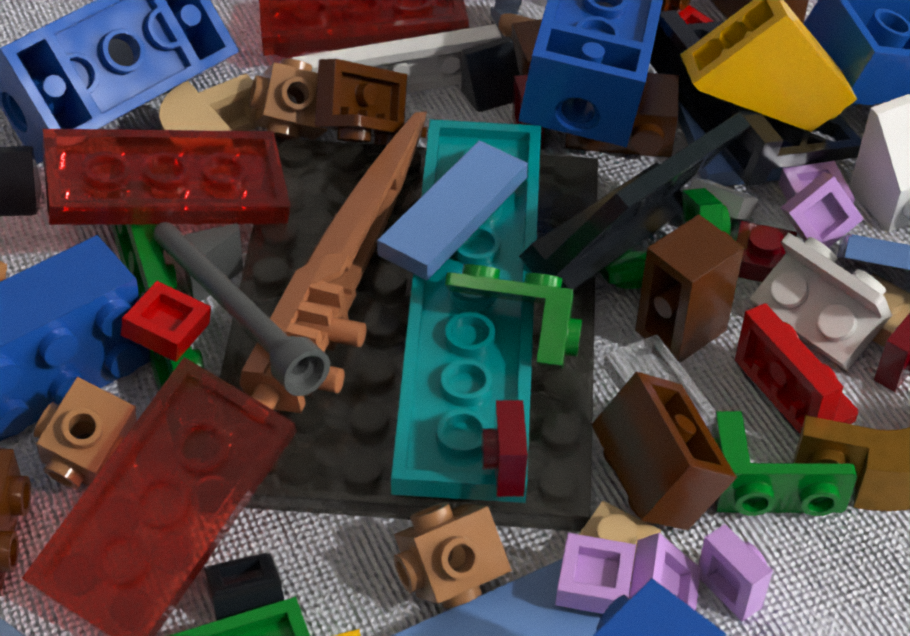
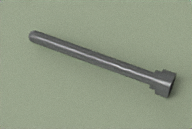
[154,222,330,396]

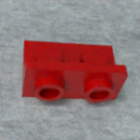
[735,303,859,434]

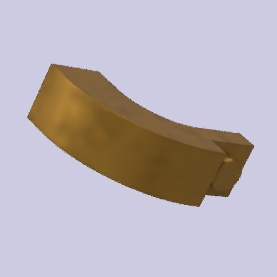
[793,415,910,511]

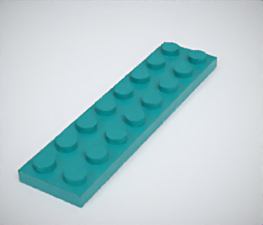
[391,119,541,503]

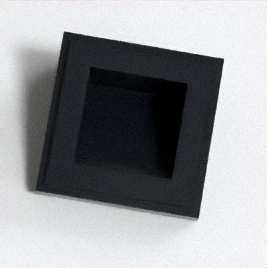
[461,36,520,112]
[0,146,42,216]
[204,552,284,621]

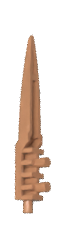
[240,111,427,425]

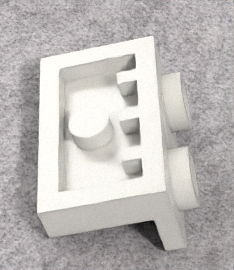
[749,233,892,371]

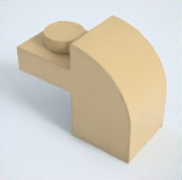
[159,73,258,190]

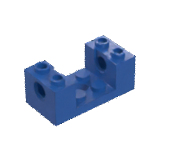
[0,0,240,165]
[518,0,663,148]

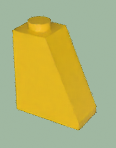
[680,0,858,132]

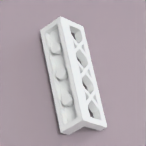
[292,24,502,93]

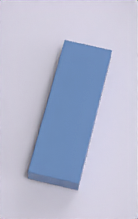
[377,140,528,280]

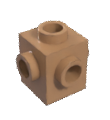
[248,59,328,142]
[34,377,137,491]
[394,502,512,608]

